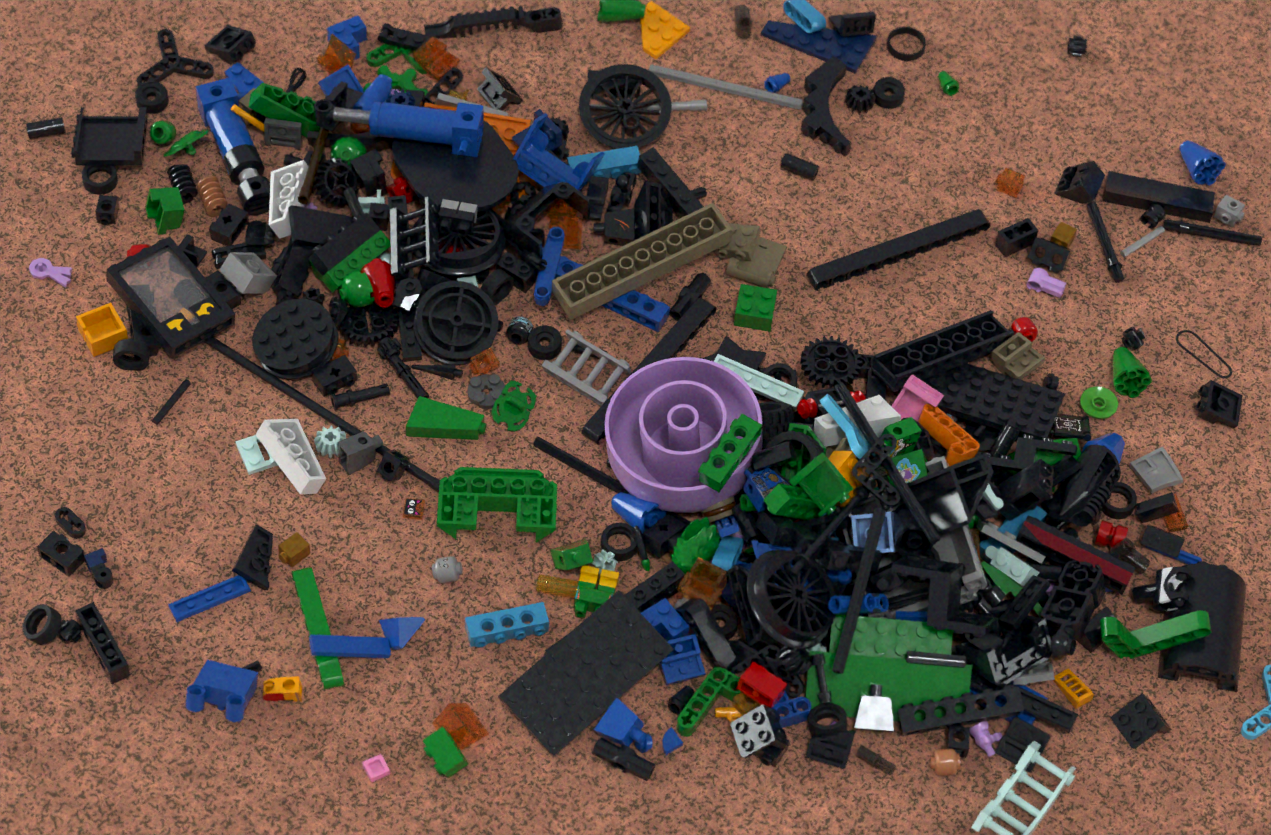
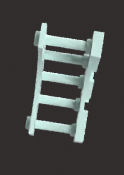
[971,741,1076,835]

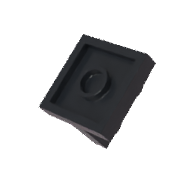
[477,67,523,111]

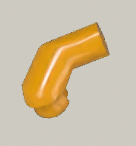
[715,707,742,723]

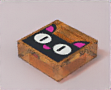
[403,498,425,520]

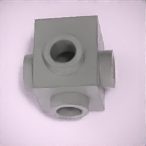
[1214,195,1245,227]

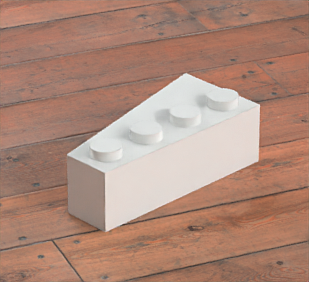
[269,160,308,239]

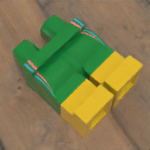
[574,565,619,618]

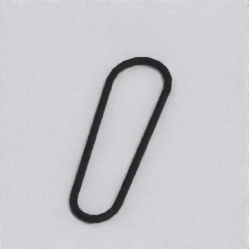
[1176,330,1233,378]

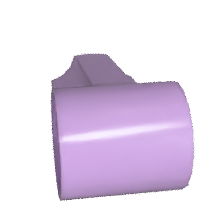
[1027,268,1066,298]

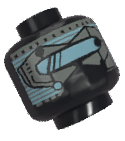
[506,316,533,344]

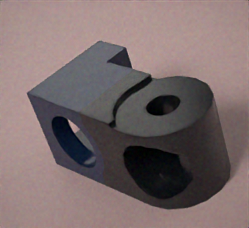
[84,548,113,589]

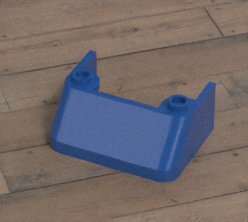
[513,113,605,191]

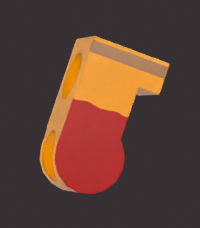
[263,676,302,702]

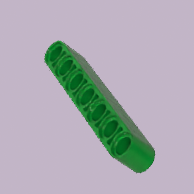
[292,567,344,690]

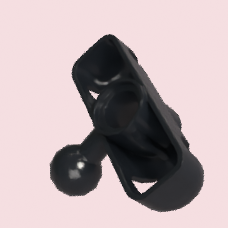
[606,172,637,212]

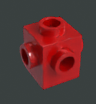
[385,176,416,203]

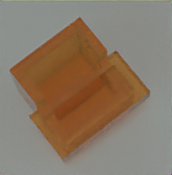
[677,557,727,610]

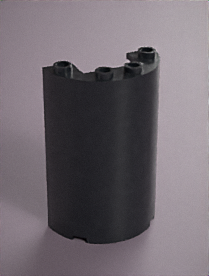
[1158,561,1246,692]

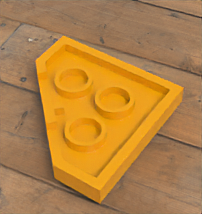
[640,1,691,59]

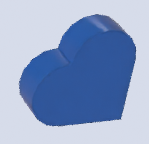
[826,568,852,585]

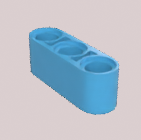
[783,0,826,33]
[711,535,744,576]

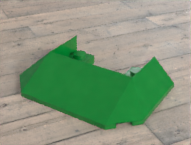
[437,467,557,543]

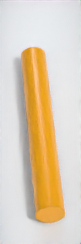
[231,104,265,133]

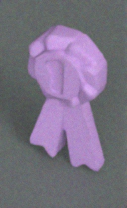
[29,258,72,287]

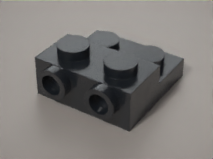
[204,25,256,63]
[1196,380,1243,429]

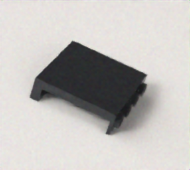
[71,107,148,165]

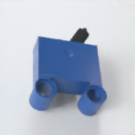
[185,660,262,722]

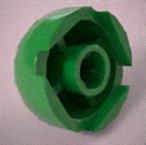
[330,137,367,165]
[339,269,374,308]

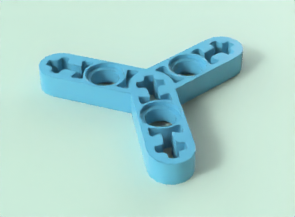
[820,394,876,459]
[1241,665,1271,740]

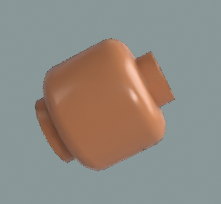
[930,749,960,776]

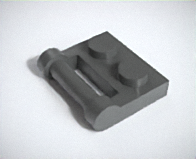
[264,118,303,150]

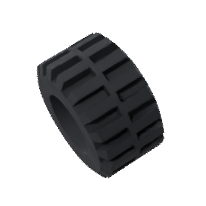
[759,402,794,439]

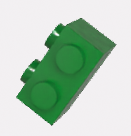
[422,727,469,778]

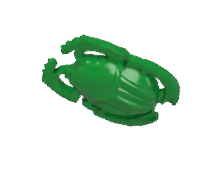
[163,129,210,157]
[492,380,537,432]

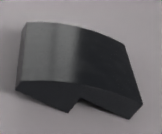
[995,716,1052,773]

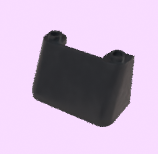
[955,615,1052,687]

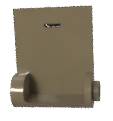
[726,237,787,288]

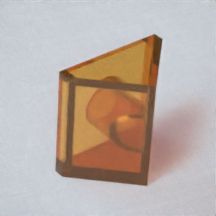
[432,703,489,750]

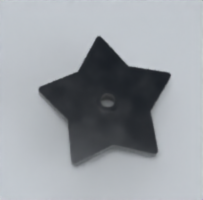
[702,336,766,393]

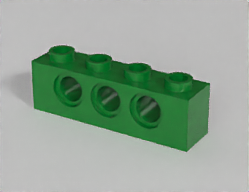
[321,230,391,293]
[698,414,762,492]
[764,484,821,520]

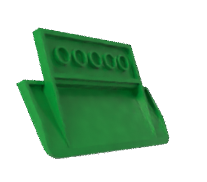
[805,614,972,722]

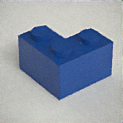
[327,15,367,64]
[641,598,690,641]

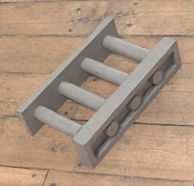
[541,329,632,406]

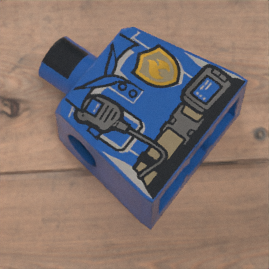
[744,466,791,512]

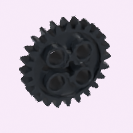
[338,301,399,347]
[800,336,862,388]

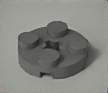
[468,374,505,409]

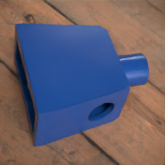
[594,698,647,746]

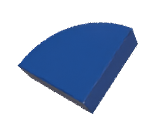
[662,727,683,755]

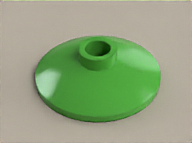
[1080,386,1118,419]

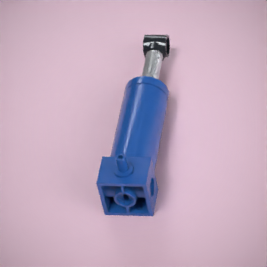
[314,99,484,157]

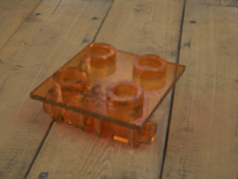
[317,34,356,74]

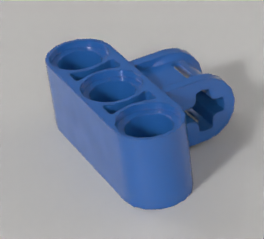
[772,691,811,728]

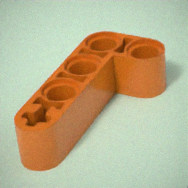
[918,404,980,466]

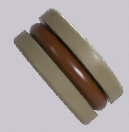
[700,497,736,523]

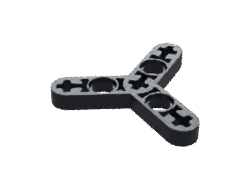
[136,29,214,87]

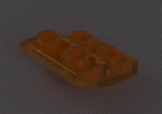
[412,36,460,81]

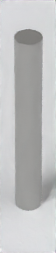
[1120,226,1165,258]

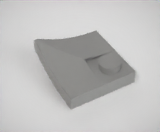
[1130,447,1183,494]
[1013,661,1055,685]

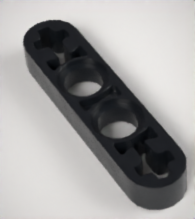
[425,68,463,104]

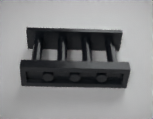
[390,197,441,281]

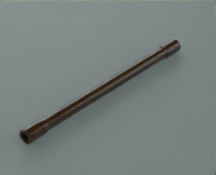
[298,127,329,204]

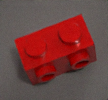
[737,662,787,708]

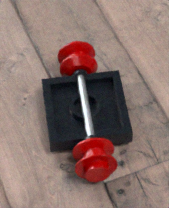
[797,387,866,419]

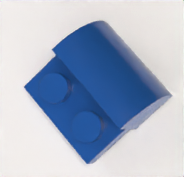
[658,634,706,686]

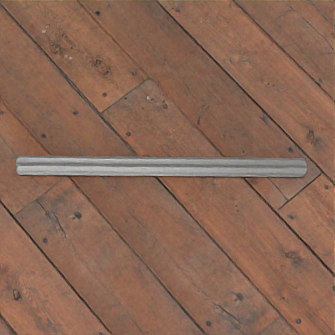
[649,64,803,110]

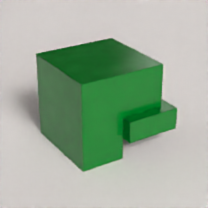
[145,187,185,235]

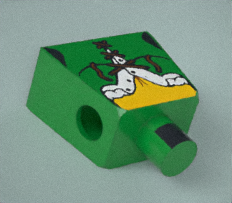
[881,417,922,458]

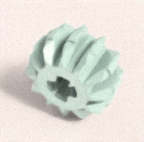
[314,425,346,459]

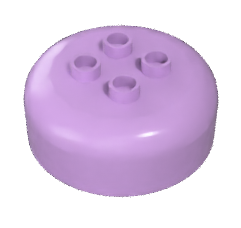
[605,357,763,513]

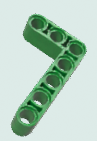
[1100,610,1211,659]

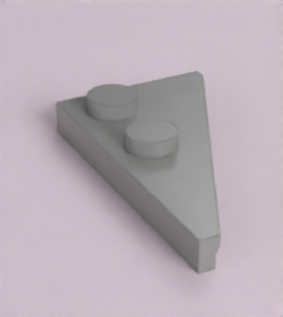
[976,520,1045,564]

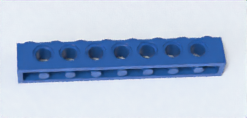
[533,247,670,332]

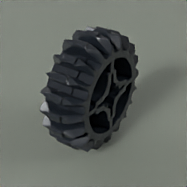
[313,158,361,207]

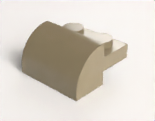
[992,332,1045,380]

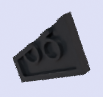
[232,524,273,591]

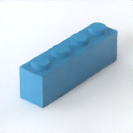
[567,146,642,182]
[978,505,1048,568]

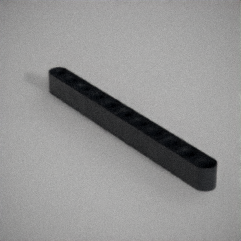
[806,209,991,291]
[581,297,717,444]

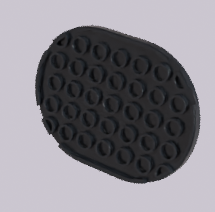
[392,110,518,212]

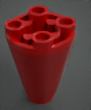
[361,258,395,308]

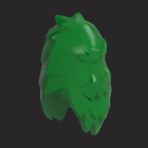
[672,517,720,579]

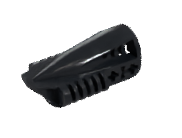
[1043,444,1121,527]

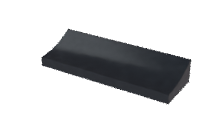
[1103,171,1215,223]

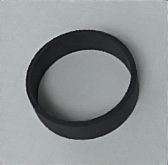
[887,26,926,61]

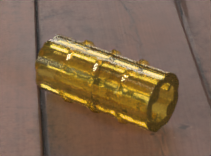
[536,574,578,598]

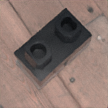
[439,199,477,237]

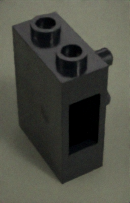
[998,459,1054,521]

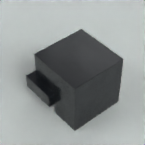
[350,149,388,197]

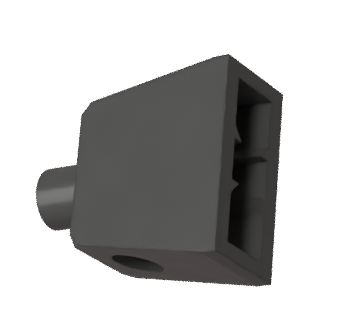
[338,432,383,475]

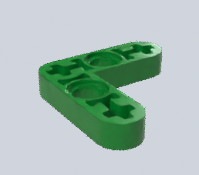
[367,44,432,74]

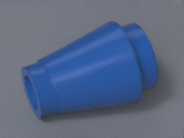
[764,73,791,93]

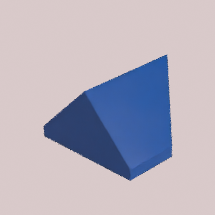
[379,617,425,650]

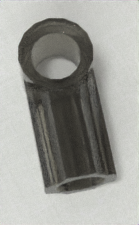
[734,5,752,40]
[1109,538,1150,574]

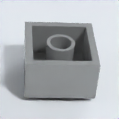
[220,252,277,294]

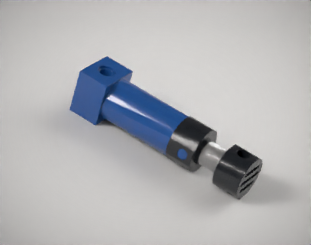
[195,77,270,216]

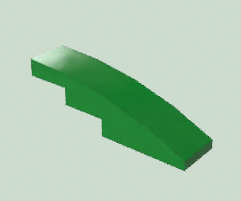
[981,561,1043,618]

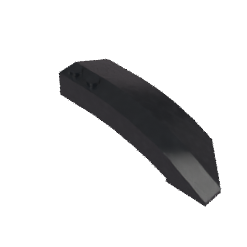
[841,453,994,556]

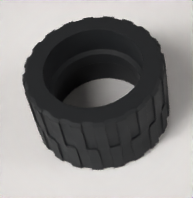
[765,431,825,487]

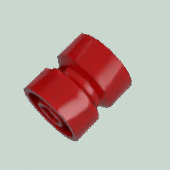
[1095,520,1128,552]

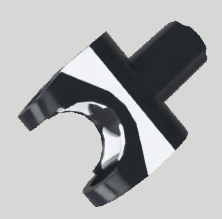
[1133,567,1192,612]

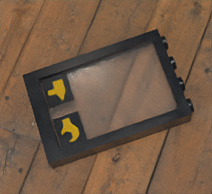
[106,236,235,359]

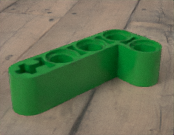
[677,667,744,737]

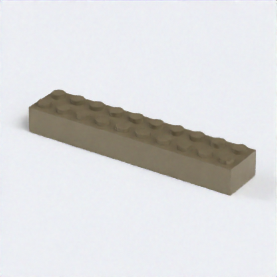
[552,203,732,320]

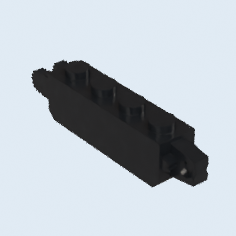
[272,235,316,305]

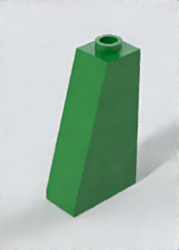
[406,396,487,440]

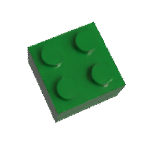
[734,284,777,332]

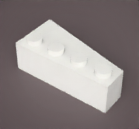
[814,395,901,447]
[256,419,326,494]

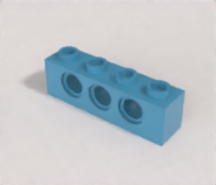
[465,602,549,648]

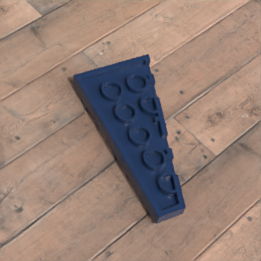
[761,20,877,74]

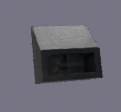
[1054,160,1105,204]

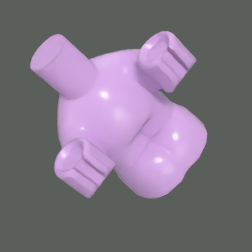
[970,721,1003,757]

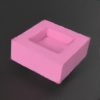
[362,754,390,782]

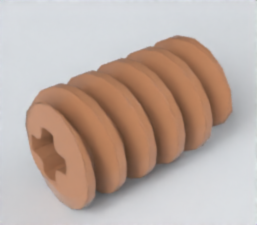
[197,176,227,217]

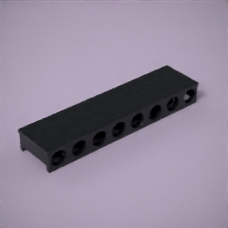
[871,310,1014,392]

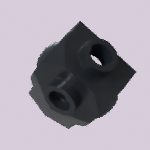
[392,278,426,313]

